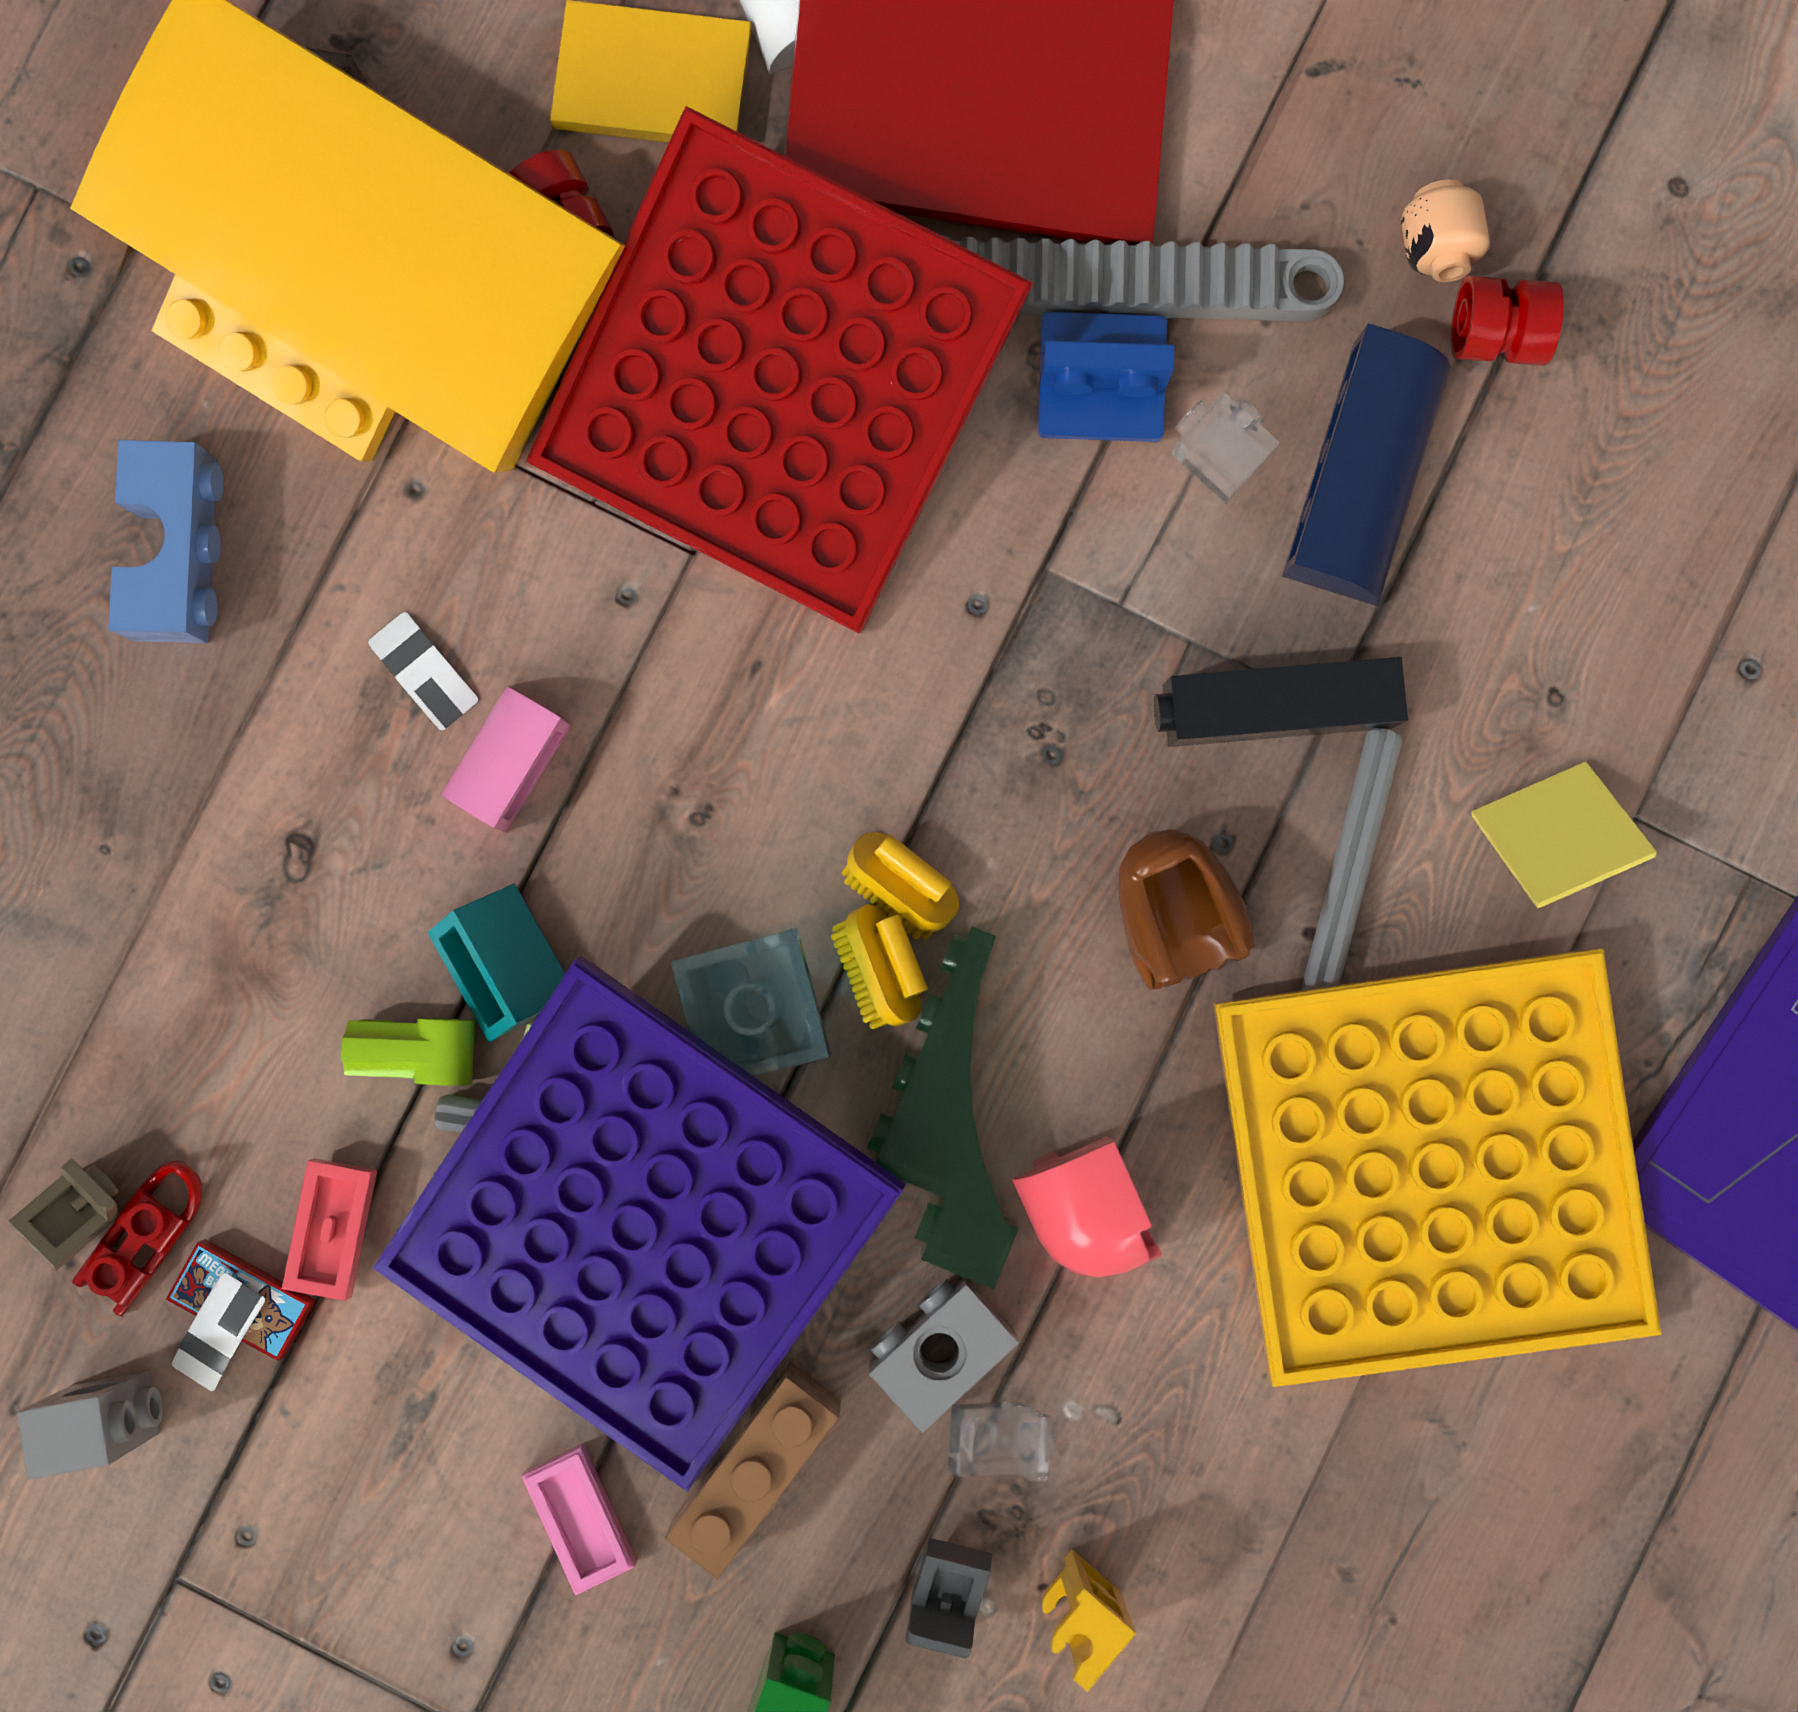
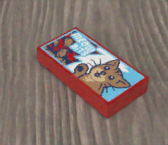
[166,1239,316,1361]

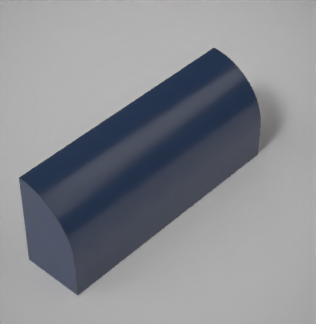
[1282,323,1450,606]

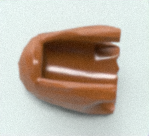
[1118,829,1254,990]

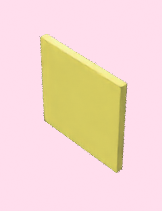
[1472,761,1657,909]

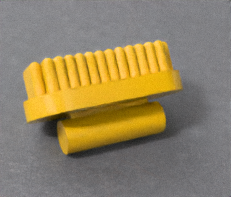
[842,832,959,940]
[831,904,928,1029]

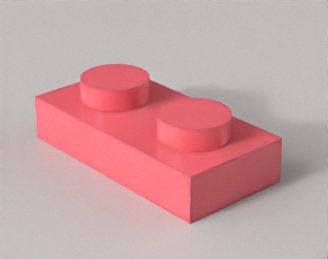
[282,1158,377,1301]

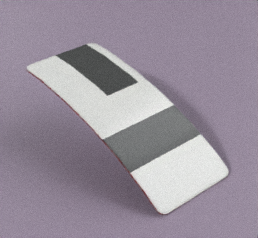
[368,612,478,730]
[172,1273,265,1391]

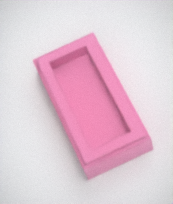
[521,1443,637,1596]

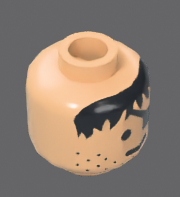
[1401,179,1490,282]

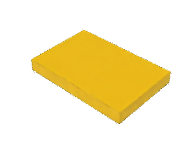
[550,0,752,143]

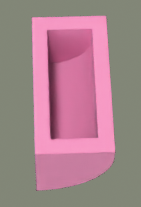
[440,686,571,832]

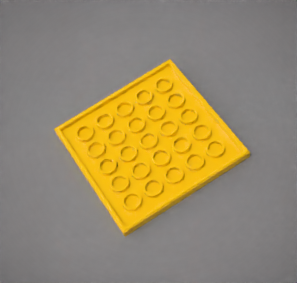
[1213,948,1662,1387]

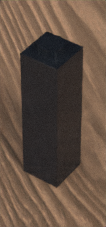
[1154,656,1408,747]

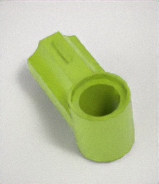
[341,1018,476,1086]

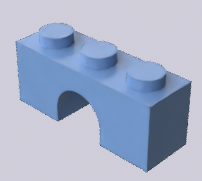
[108,440,224,643]

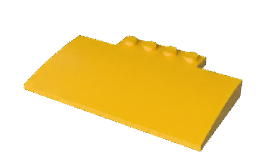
[70,0,626,473]

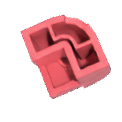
[1012,1136,1162,1279]

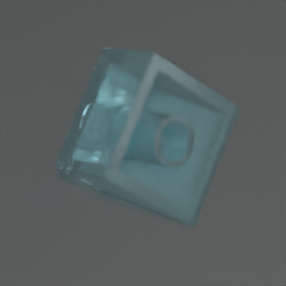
[671,928,832,1076]

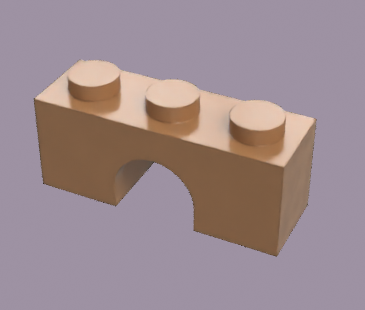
[665,1362,841,1580]

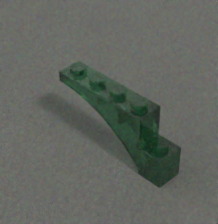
[867,926,1019,1289]

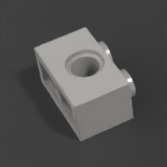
[869,1275,1019,1433]
[17,1370,163,1480]

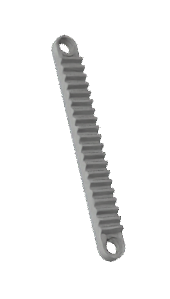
[943,236,1344,321]

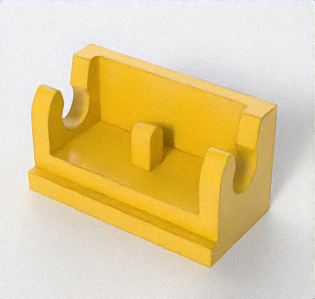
[1042,1549,1136,1692]

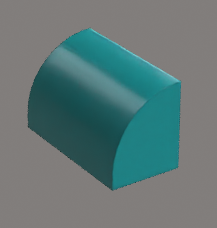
[427,883,565,1043]

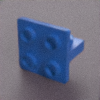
[1038,312,1175,442]

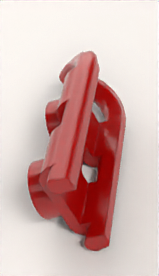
[72,1160,203,1317]

